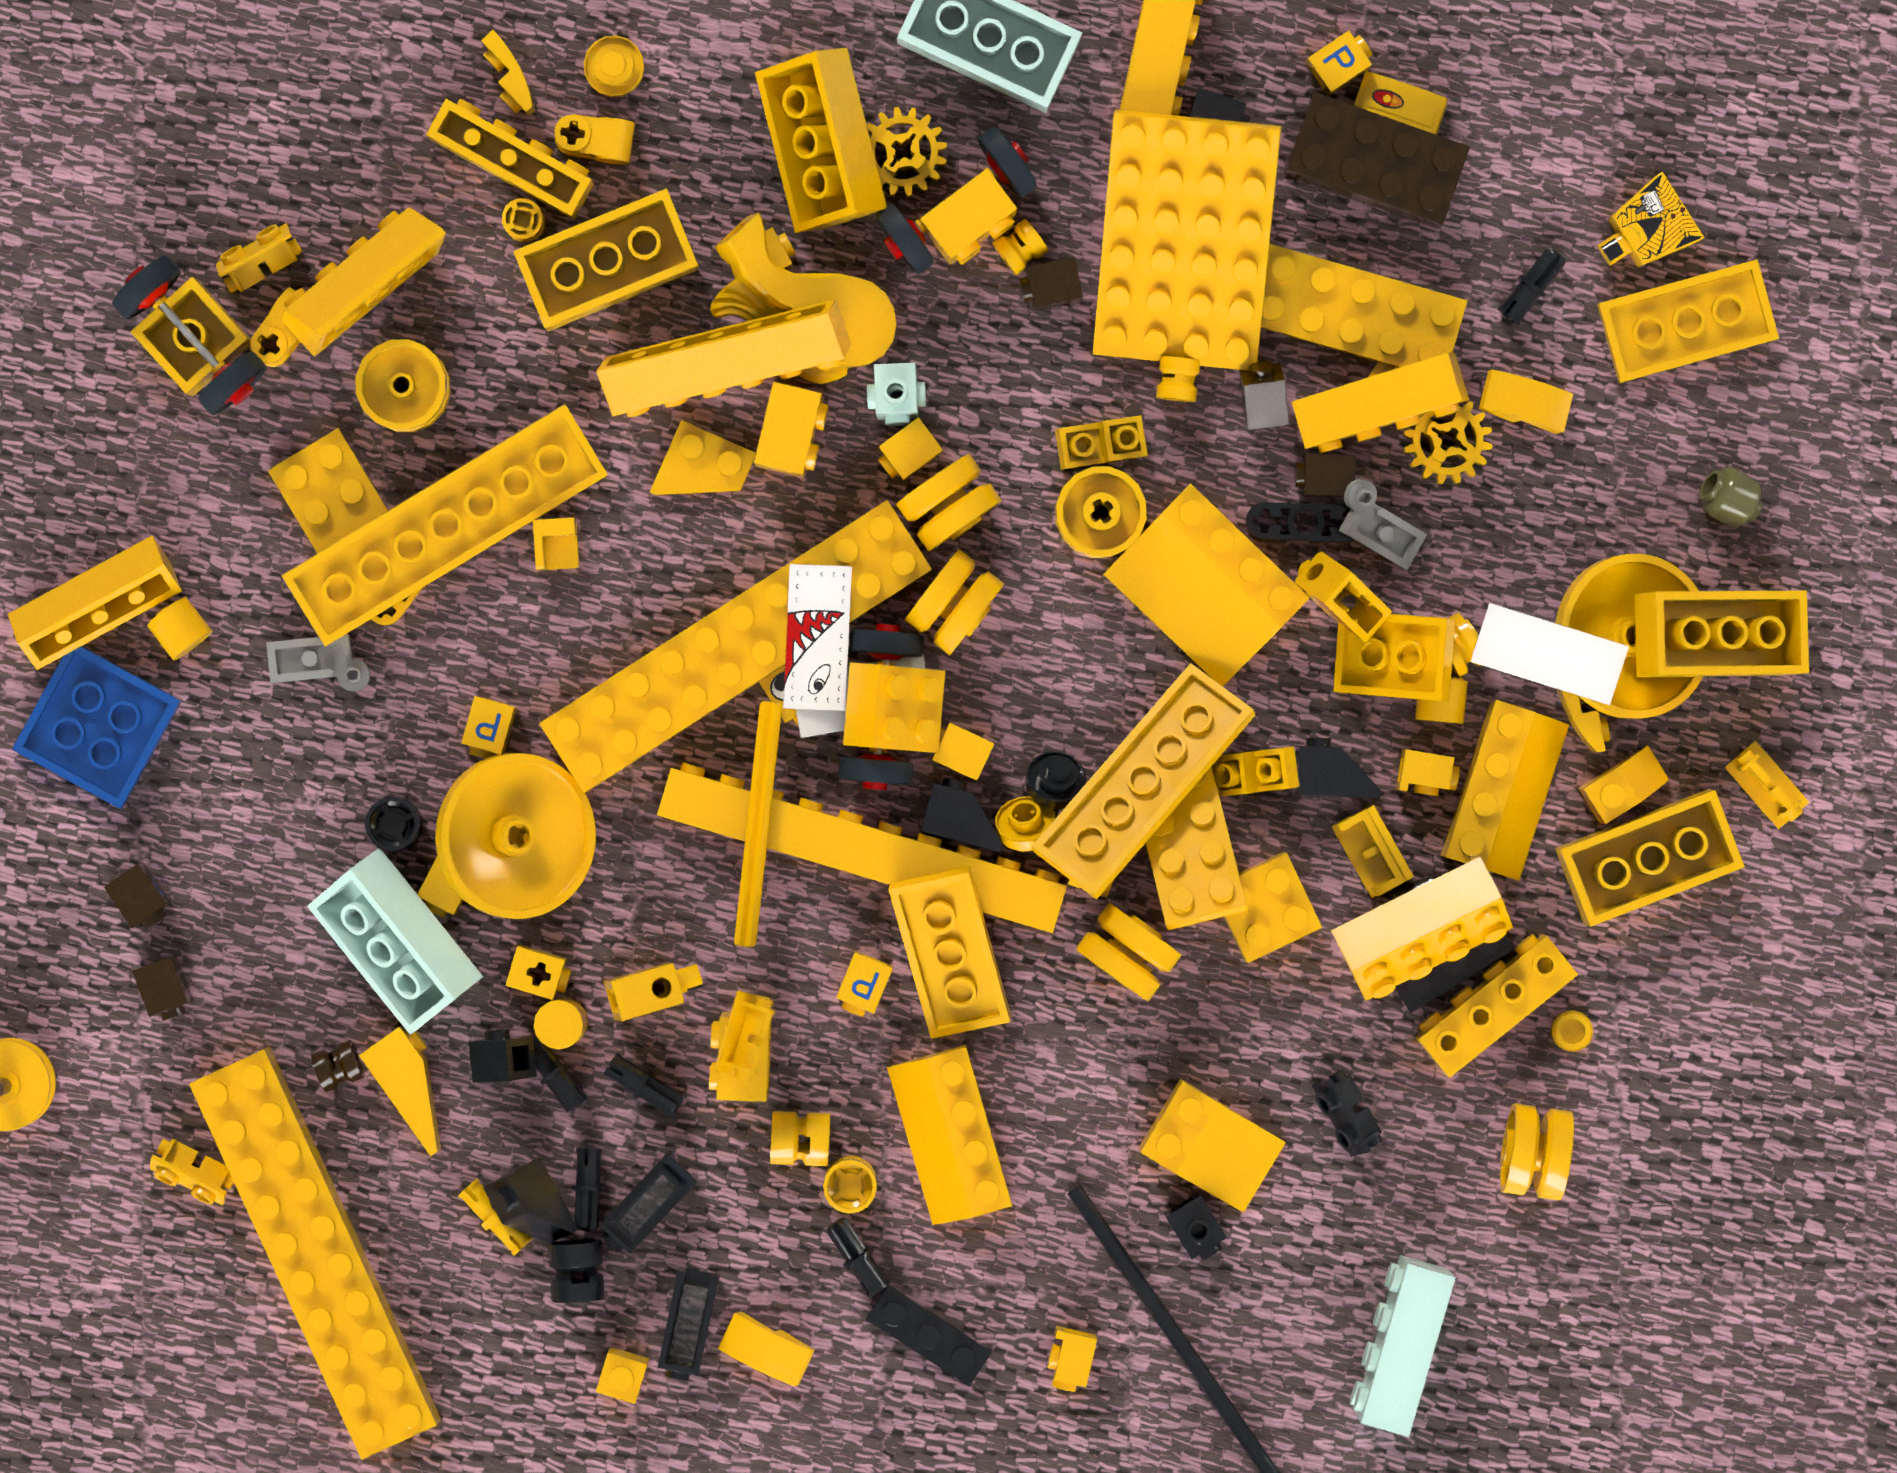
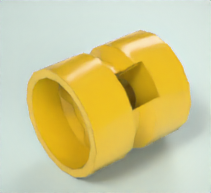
[770,1111,831,1167]
[823,1155,877,1214]

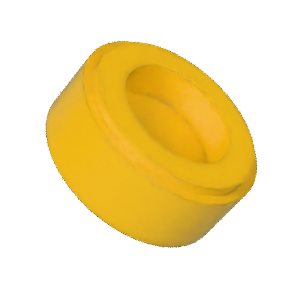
[1551,1010,1593,1052]

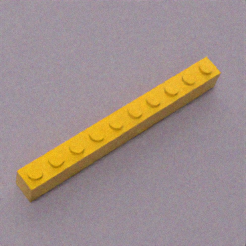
[657,762,1067,933]

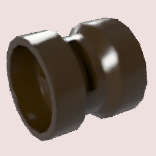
[311,1040,365,1093]

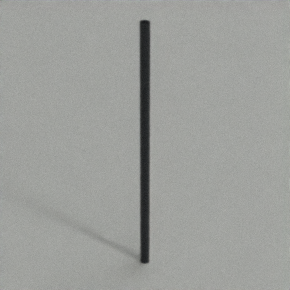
[1067,1185,1280,1473]

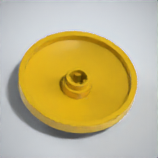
[1555,554,1703,719]
[436,753,596,919]

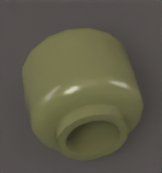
[1699,467,1763,528]

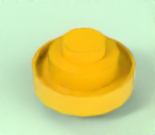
[583,35,645,98]
[995,796,1056,851]

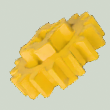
[867,107,947,198]
[1402,401,1493,485]

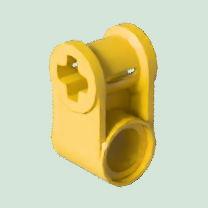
[554,114,635,165]
[250,287,300,367]

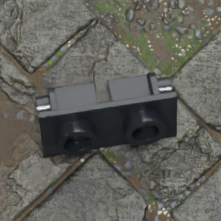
[1312,1069,1382,1157]

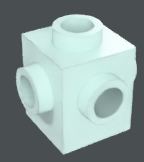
[867,363,926,426]

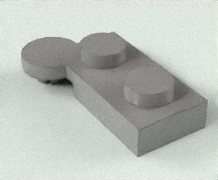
[1339,479,1427,570]
[266,634,371,691]

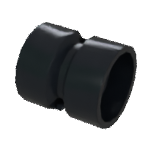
[365,797,423,851]
[548,1239,605,1303]

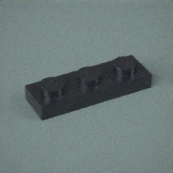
[1395,934,1515,1013]
[866,1284,992,1386]

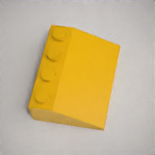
[1103,483,1310,686]

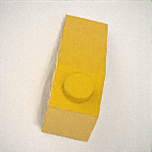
[359,1025,441,1156]

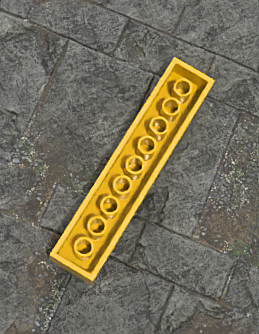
[539,500,932,793]
[189,1046,441,1460]

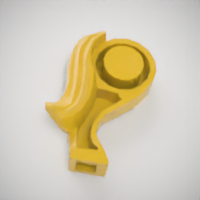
[710,212,897,384]

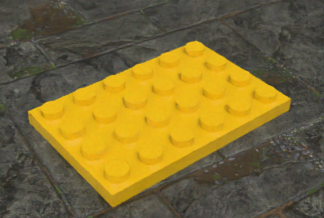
[1093,109,1281,370]

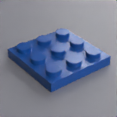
[12,646,182,809]

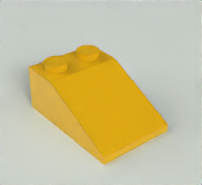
[1138,1078,1286,1213]

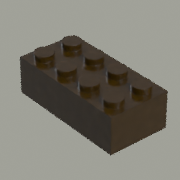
[1283,92,1470,229]

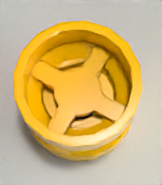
[502,198,545,243]
[992,219,1049,276]
[1156,356,1200,402]

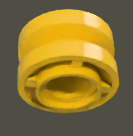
[1449,612,1480,678]

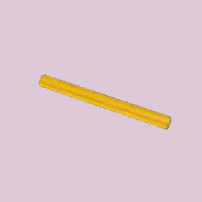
[734,701,782,948]

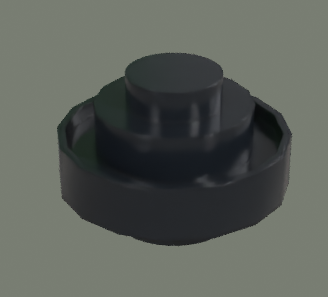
[1025,752,1087,809]

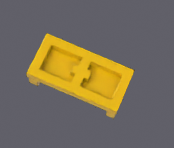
[1331,804,1414,898]

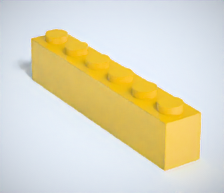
[596,299,851,417]

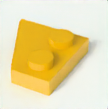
[650,420,756,495]

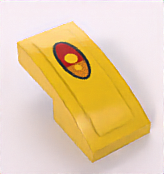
[1354,71,1448,135]

